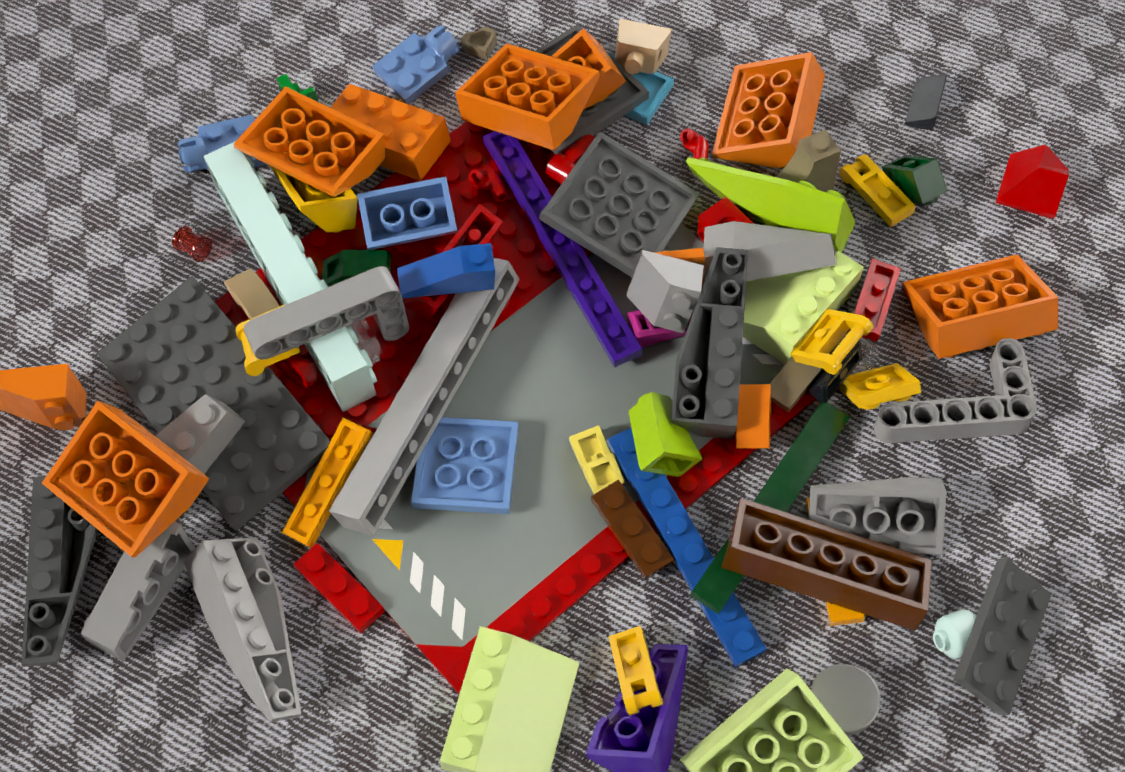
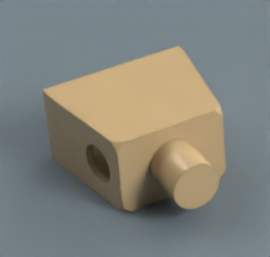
[615,19,672,75]

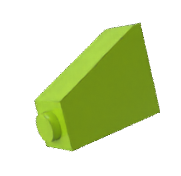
[628,392,702,477]

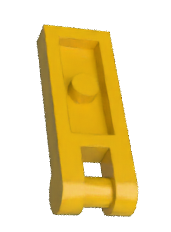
[839,154,916,227]
[609,625,663,716]

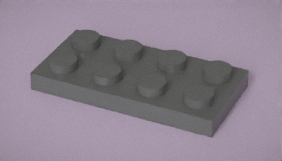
[953,558,1051,715]

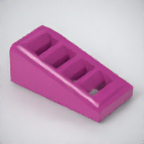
[627,310,691,347]

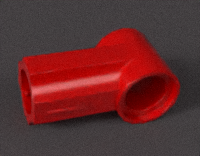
[546,134,595,184]

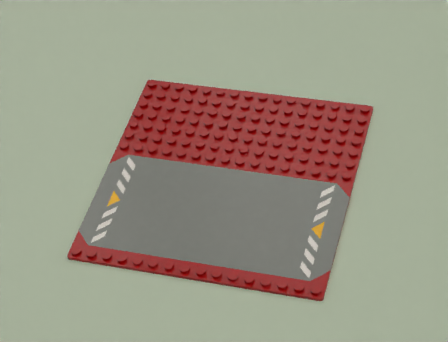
[214,122,817,695]

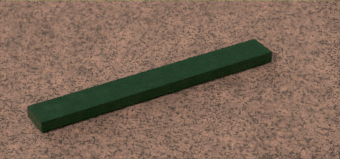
[690,402,850,614]

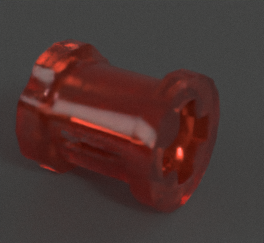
[172,225,212,262]

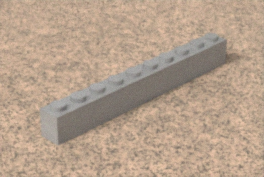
[329,258,520,536]

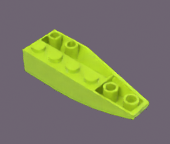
[686,157,856,253]

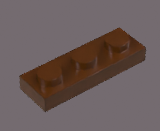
[591,479,674,580]

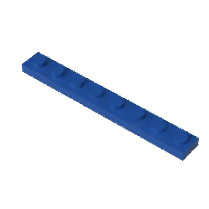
[607,427,767,668]

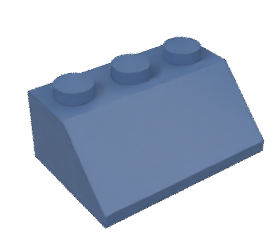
[357,177,457,250]

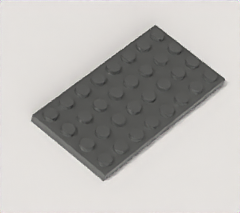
[97,276,330,531]

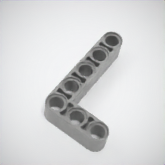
[244,266,409,360]
[874,338,1037,443]

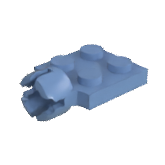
[372,25,460,104]
[178,115,267,173]

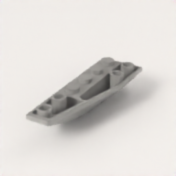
[184,537,301,722]

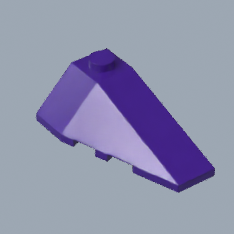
[586,644,689,772]

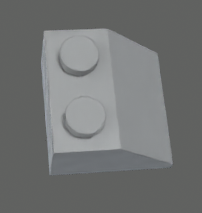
[626,250,704,333]

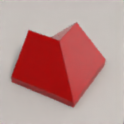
[995,144,1069,219]

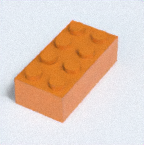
[330,84,451,181]

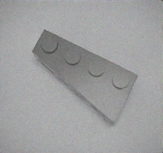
[156,394,245,474]
[81,521,196,662]

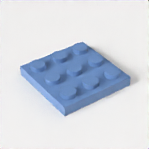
[411,417,519,514]

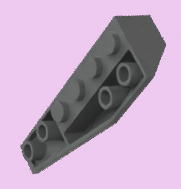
[671,247,748,439]
[21,476,97,667]

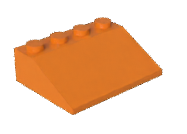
[455,43,600,151]
[712,52,825,168]
[234,86,386,197]
[902,254,1058,359]
[42,401,210,558]

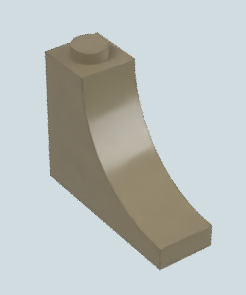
[750,129,841,225]

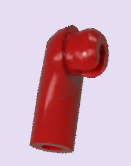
[680,128,709,159]
[468,169,509,203]

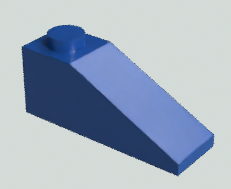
[397,243,495,298]

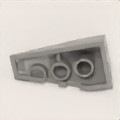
[809,477,947,555]

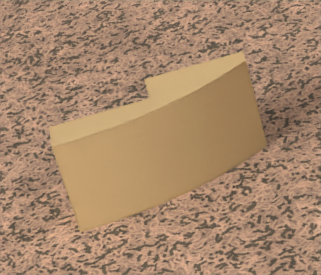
[224,268,279,319]

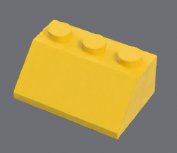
[269,165,358,233]

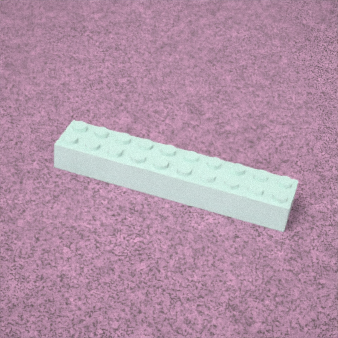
[203,142,377,412]

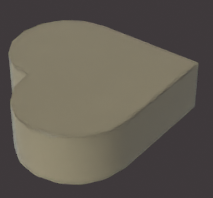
[461,27,497,60]

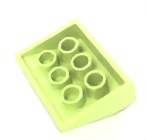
[743,250,864,364]
[440,626,580,772]
[680,669,864,772]

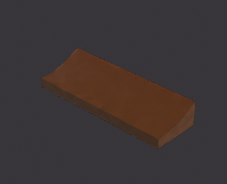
[721,498,932,631]

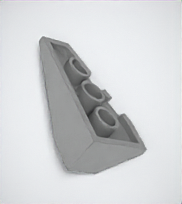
[703,221,837,282]

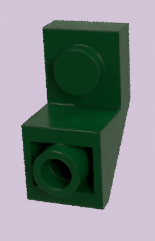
[322,250,391,287]

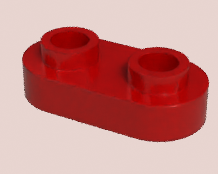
[274,353,318,390]

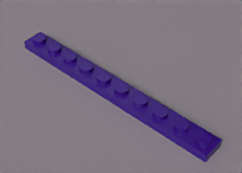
[483,131,642,368]

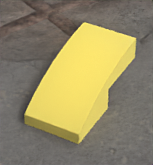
[568,425,625,494]

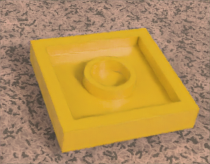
[839,363,921,410]

